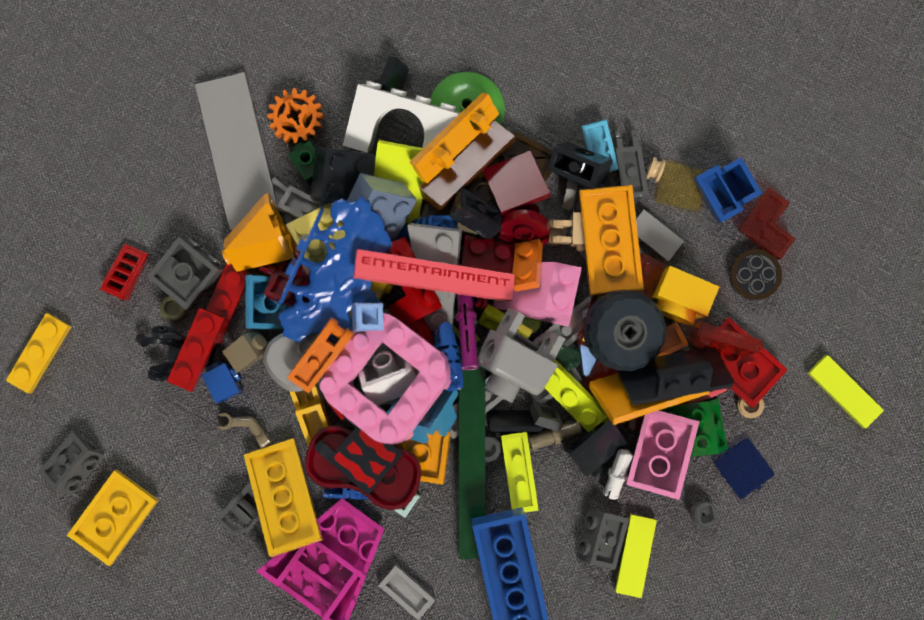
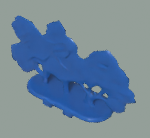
[278,197,392,344]

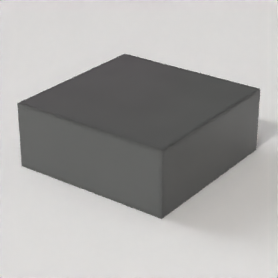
[530,401,563,431]

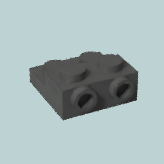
[147,236,224,310]

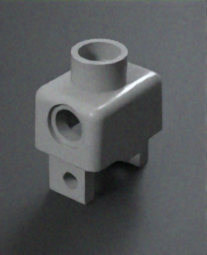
[477,308,565,403]

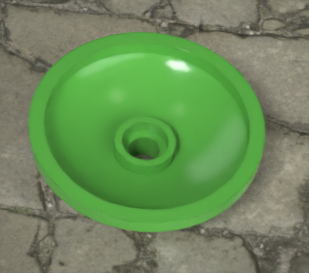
[430,72,505,126]

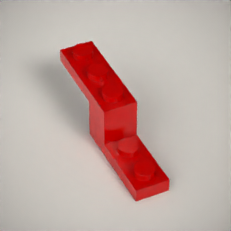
[384,237,443,346]
[167,264,252,392]

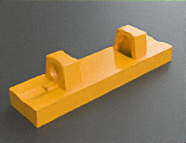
[409,92,499,184]

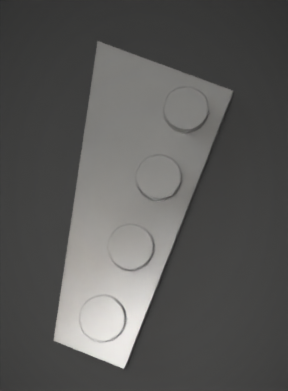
[407,223,462,331]

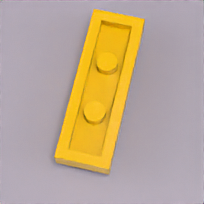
[6,313,72,393]

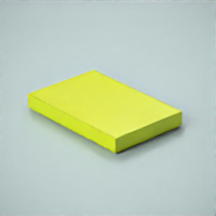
[374,140,425,224]

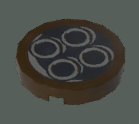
[729,249,782,300]

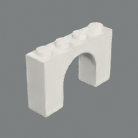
[343,81,460,153]

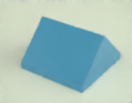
[246,275,290,330]

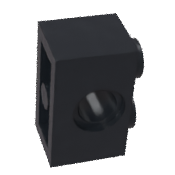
[547,141,613,189]

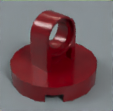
[499,204,551,246]

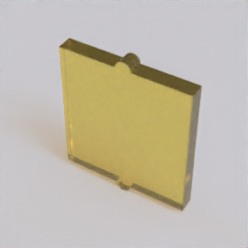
[655,161,707,212]

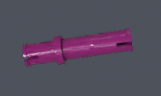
[456,294,479,370]

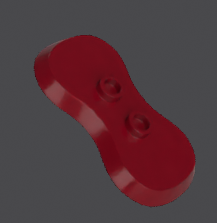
[305,426,421,510]

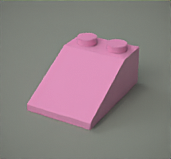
[493,262,581,327]
[626,410,699,500]

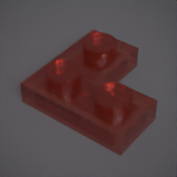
[737,188,796,260]

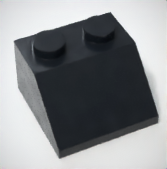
[564,419,627,477]

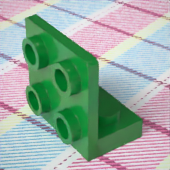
[660,398,728,457]

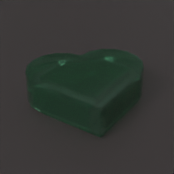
[555,343,581,371]

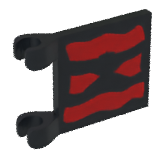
[314,415,404,495]

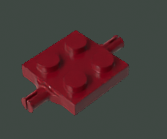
[460,235,515,308]
[259,251,311,307]

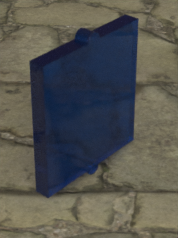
[713,437,775,500]

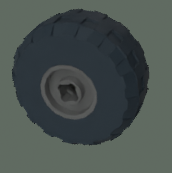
[583,290,666,371]

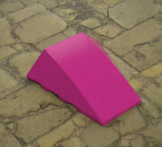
[256,499,384,620]

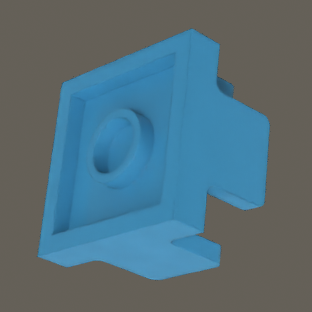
[387,389,458,444]

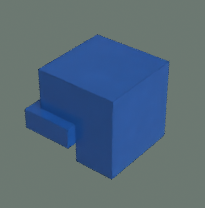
[693,157,763,224]

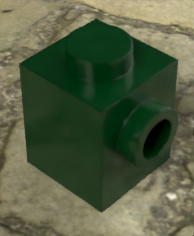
[288,141,316,185]

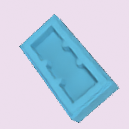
[581,119,618,172]

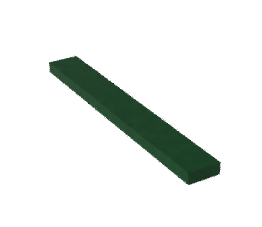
[458,348,485,559]

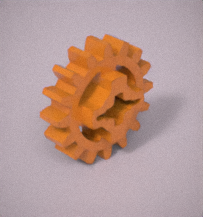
[267,88,324,145]

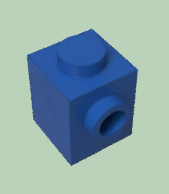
[201,361,244,403]

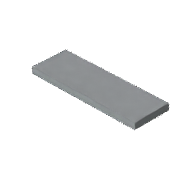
[195,72,280,231]

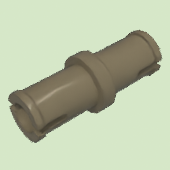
[527,419,582,451]

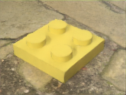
[286,203,346,263]

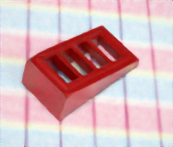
[99,244,149,301]

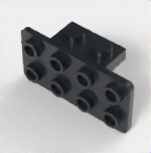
[616,347,734,405]

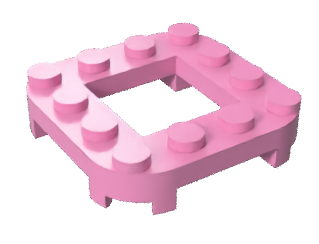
[320,313,451,444]

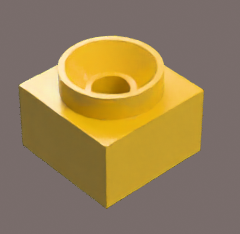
[649,266,719,325]

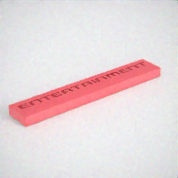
[353,249,515,302]

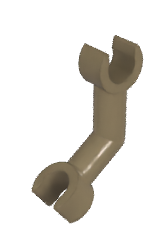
[218,413,273,448]

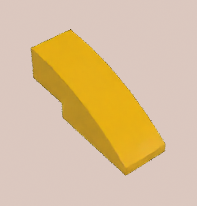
[289,383,331,447]

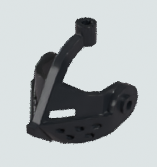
[135,326,186,381]

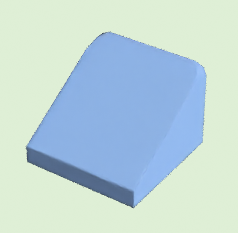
[352,303,383,332]
[578,344,596,376]

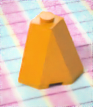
[222,193,294,272]

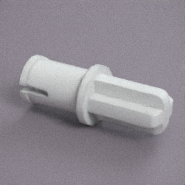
[603,449,633,499]

